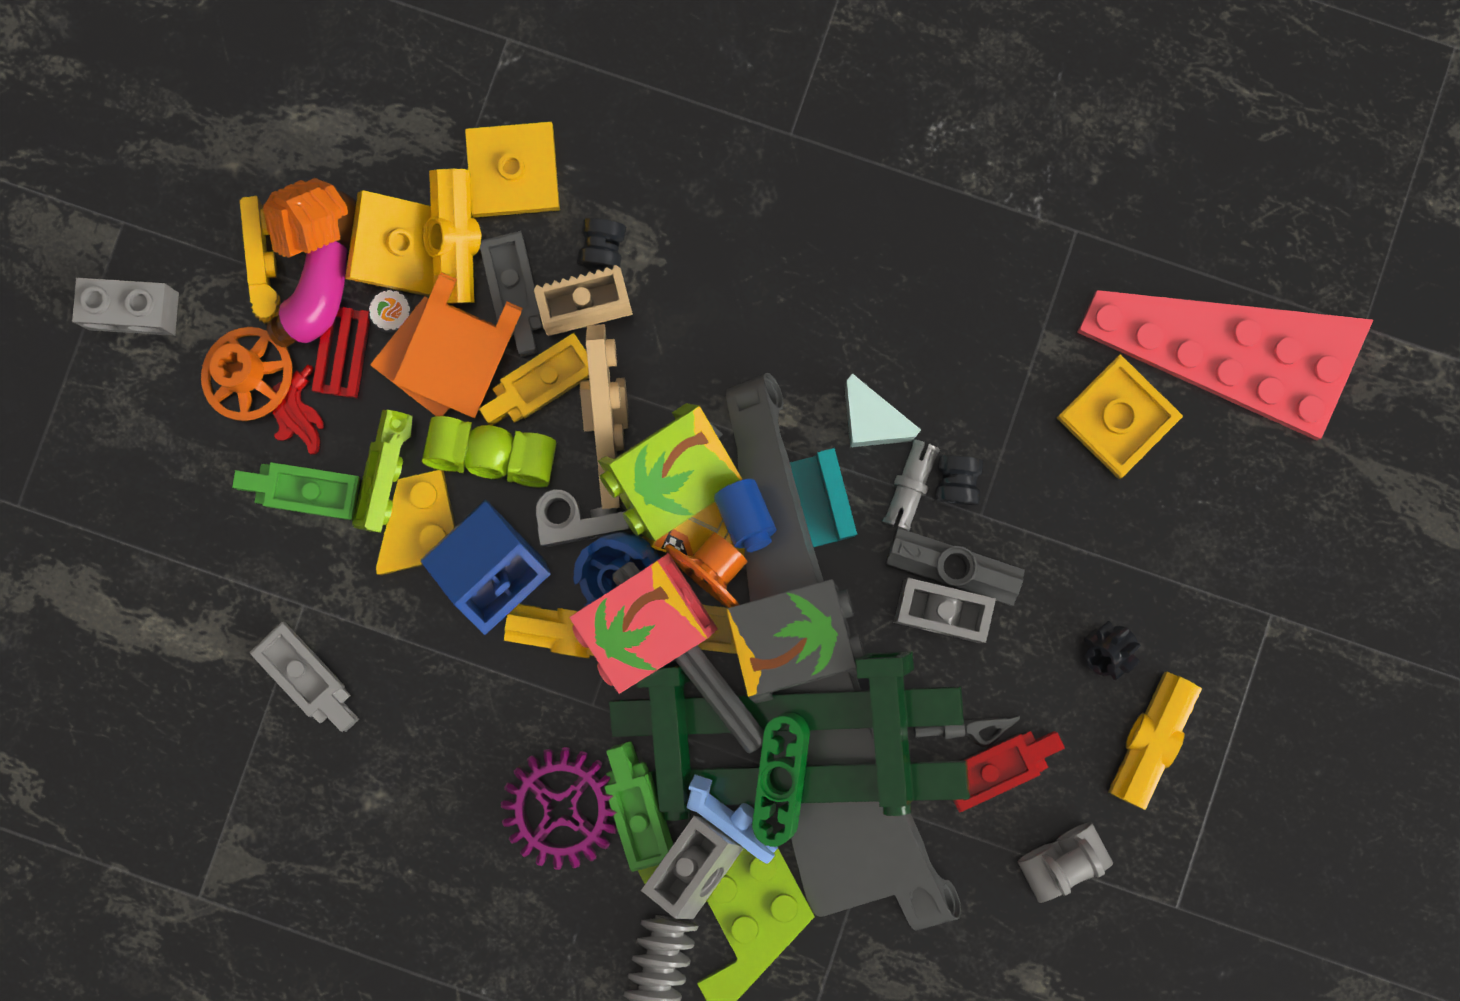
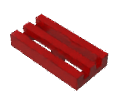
[312,307,370,399]

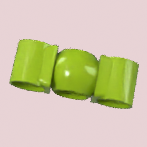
[422,416,557,488]

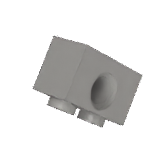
[893,578,996,643]
[641,816,744,919]

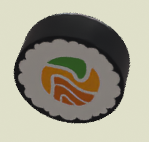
[368,289,413,334]

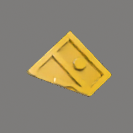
[376,470,456,575]

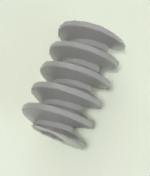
[623,915,699,1001]

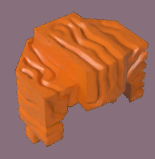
[263,178,348,258]

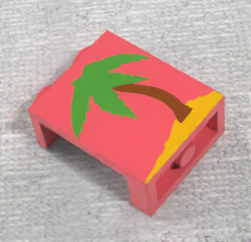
[569,553,718,694]

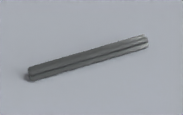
[612,562,764,753]

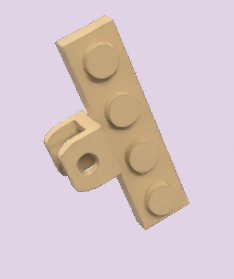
[580,324,628,509]

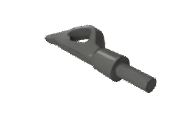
[914,715,1020,747]

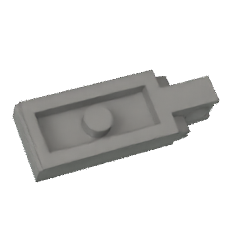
[249,622,359,732]

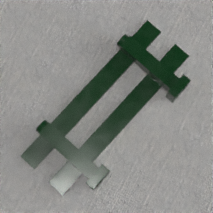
[609,651,970,821]

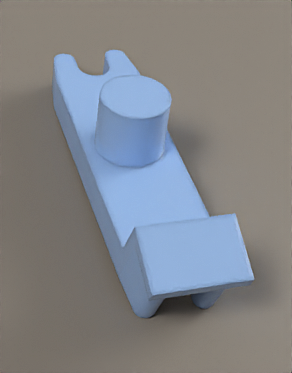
[686,775,778,864]

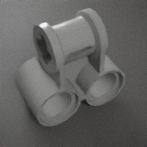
[1018,822,1113,903]

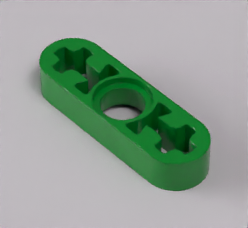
[752,712,810,847]

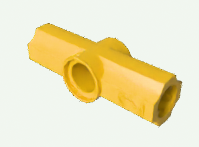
[423,169,481,304]
[504,604,594,658]
[1108,672,1202,810]

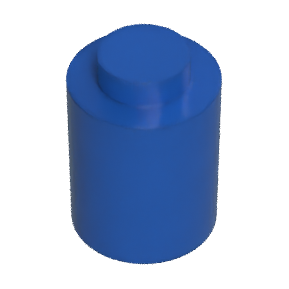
[714,479,777,552]

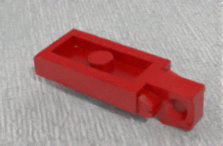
[953,731,1065,813]

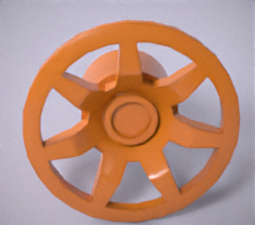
[201,327,292,421]
[665,532,747,608]

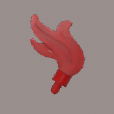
[270,365,324,455]

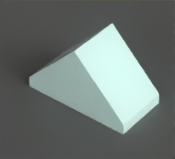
[844,374,921,447]

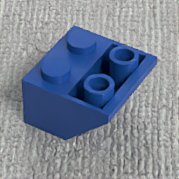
[420,499,551,635]

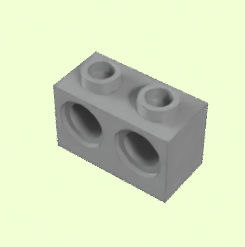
[72,278,179,336]

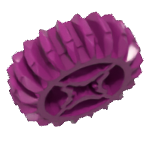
[501,747,618,870]

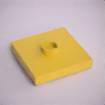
[465,122,560,218]
[345,190,434,296]
[1056,354,1183,479]

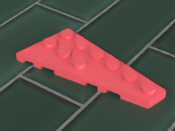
[1077,290,1373,441]

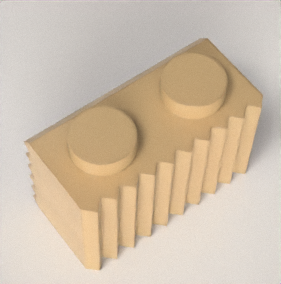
[534,265,633,336]

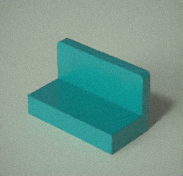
[790,448,857,547]

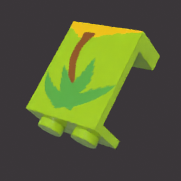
[598,403,743,541]

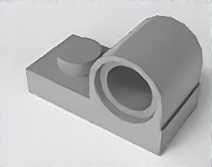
[536,490,631,548]

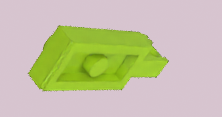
[352,410,412,533]

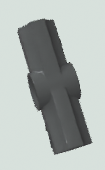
[886,528,1025,606]

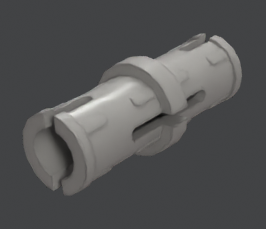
[882,439,940,531]

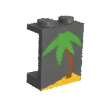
[726,579,865,704]

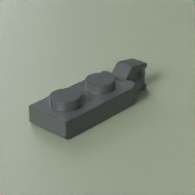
[480,231,543,357]

